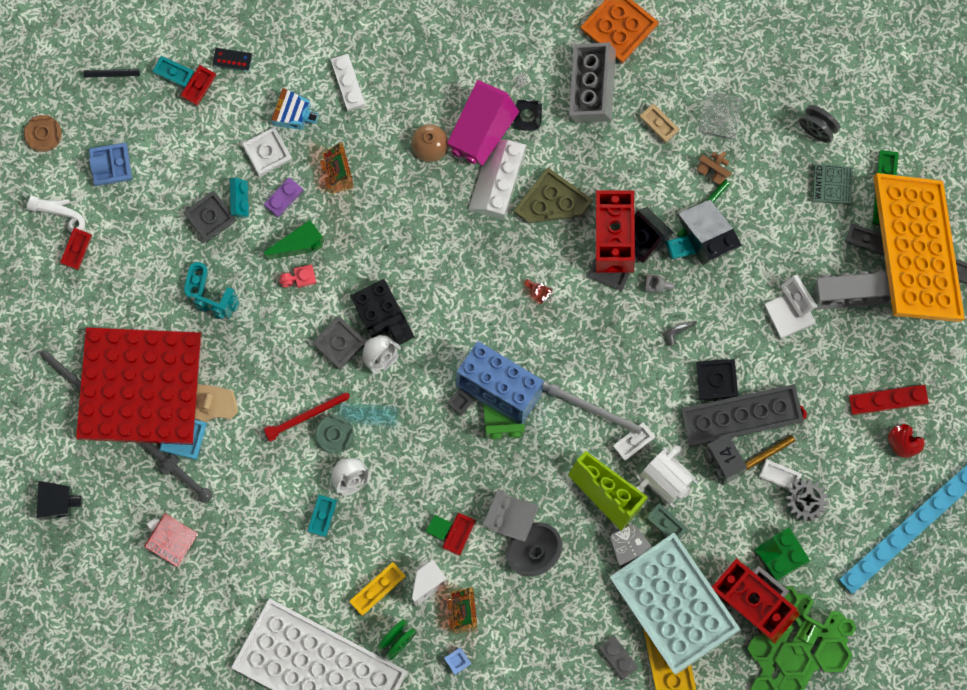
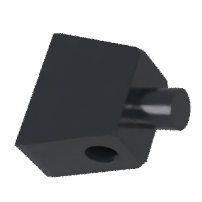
[36,481,83,521]

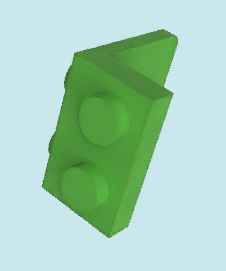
[483,403,525,440]

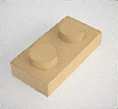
[640,104,680,144]

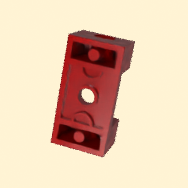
[596,190,635,273]
[712,558,800,644]

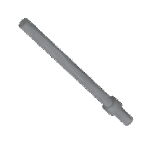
[543,382,642,434]

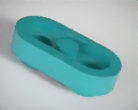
[184,262,208,300]

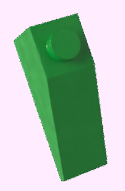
[263,220,324,260]

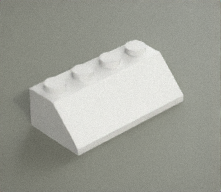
[468,140,526,221]

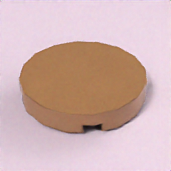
[24,115,62,152]

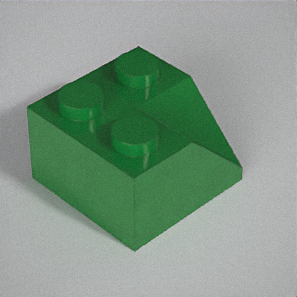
[754,527,810,581]

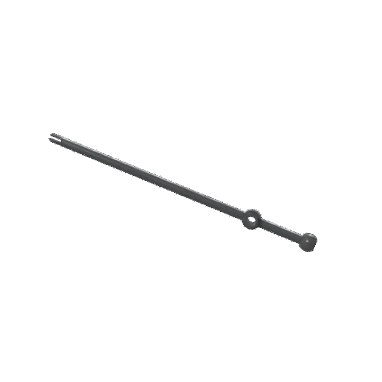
[40,350,213,503]

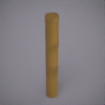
[745,435,795,471]

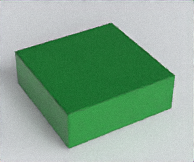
[426,515,452,541]

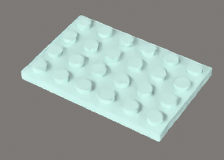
[610,533,741,675]

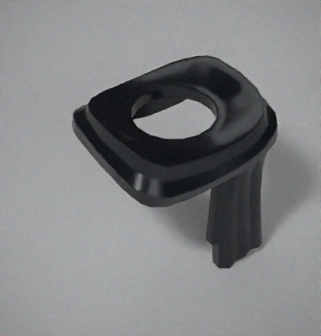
[514,100,542,131]

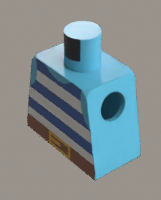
[271,88,319,130]

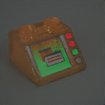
[320,142,354,194]
[447,587,478,634]

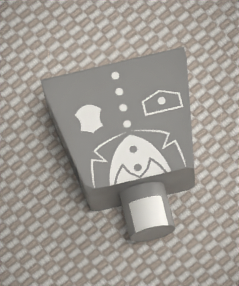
[609,522,652,568]

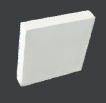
[242,127,292,177]
[764,295,816,339]

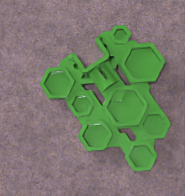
[747,586,857,690]

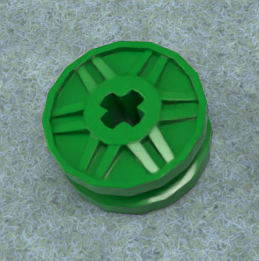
[376,619,417,661]

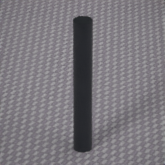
[83,69,140,78]

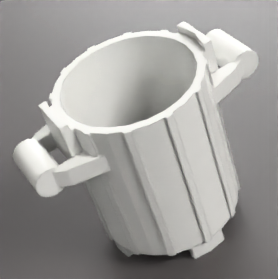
[636,446,699,508]

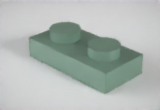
[646,503,688,539]

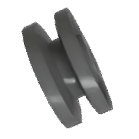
[798,105,841,143]

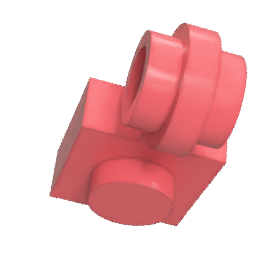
[279,264,317,288]

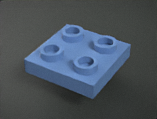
[89,143,133,186]

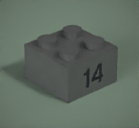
[704,434,747,485]

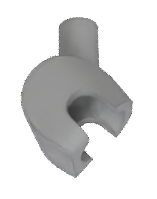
[646,274,674,293]

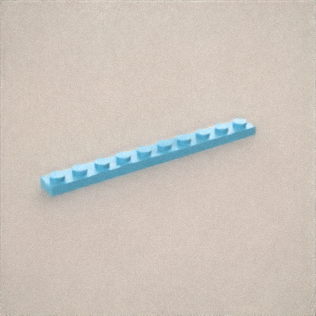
[839,465,967,595]

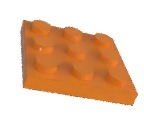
[580,0,659,64]

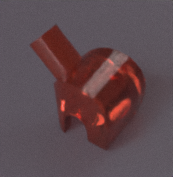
[524,279,553,304]

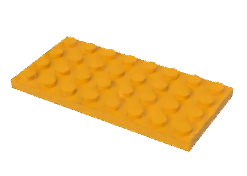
[873,173,965,322]

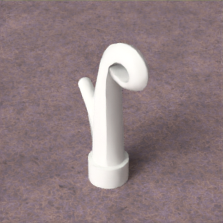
[27,195,85,233]

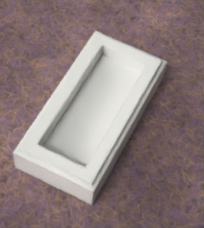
[759,459,802,490]

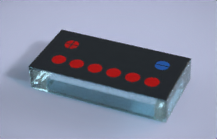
[212,48,253,73]

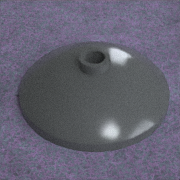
[506,523,563,577]

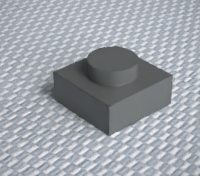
[447,388,474,416]

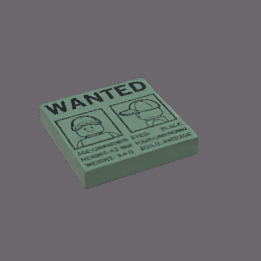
[812,164,853,205]

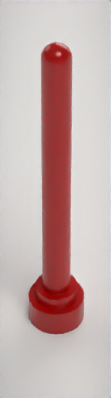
[263,393,350,442]

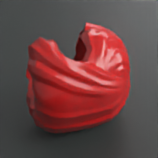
[888,424,925,458]

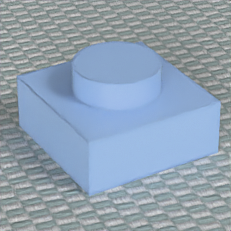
[444,647,471,675]

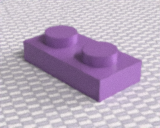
[264,177,304,218]

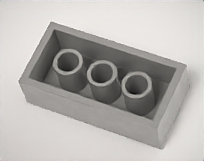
[569,42,616,123]
[813,270,891,310]

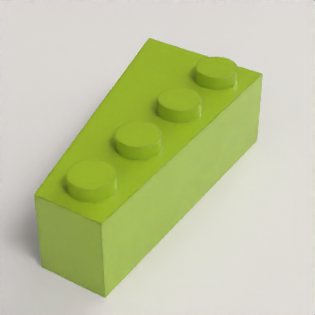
[568,451,648,531]

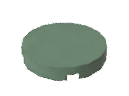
[315,415,354,454]

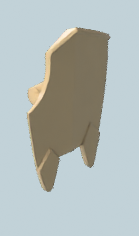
[195,384,238,423]

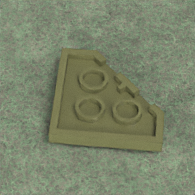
[514,167,593,224]

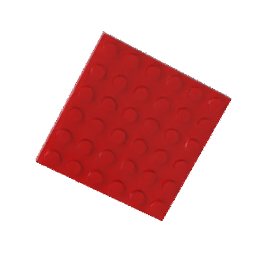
[76,327,201,445]

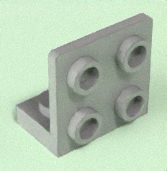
[483,489,539,542]

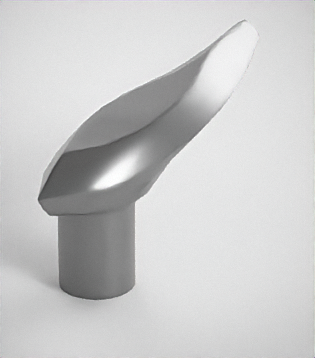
[663,321,697,346]

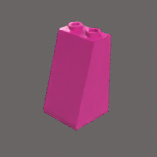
[447,80,519,166]

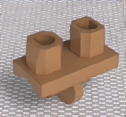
[697,151,732,185]

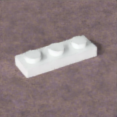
[331,54,365,111]

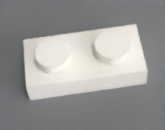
[781,275,818,318]
[613,422,655,462]

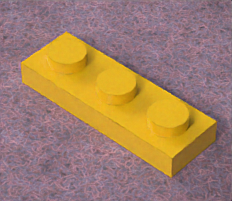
[349,562,406,617]

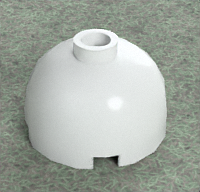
[362,335,401,374]
[331,458,371,496]

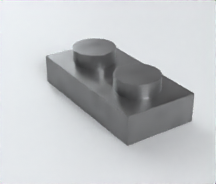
[599,636,638,680]

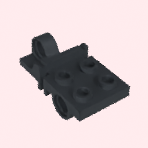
[350,279,415,345]

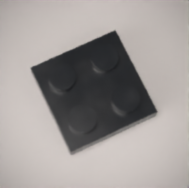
[696,359,738,401]

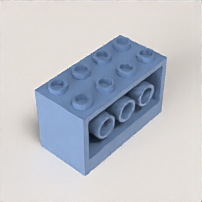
[456,341,544,424]

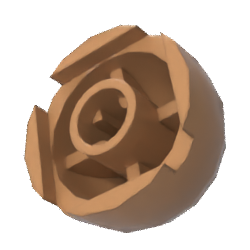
[411,124,448,162]

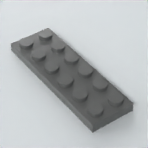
[681,384,804,447]

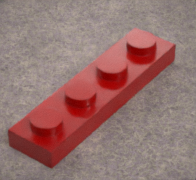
[849,385,929,416]

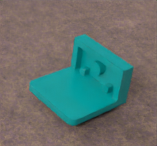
[190,287,240,320]

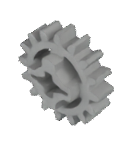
[785,479,829,522]

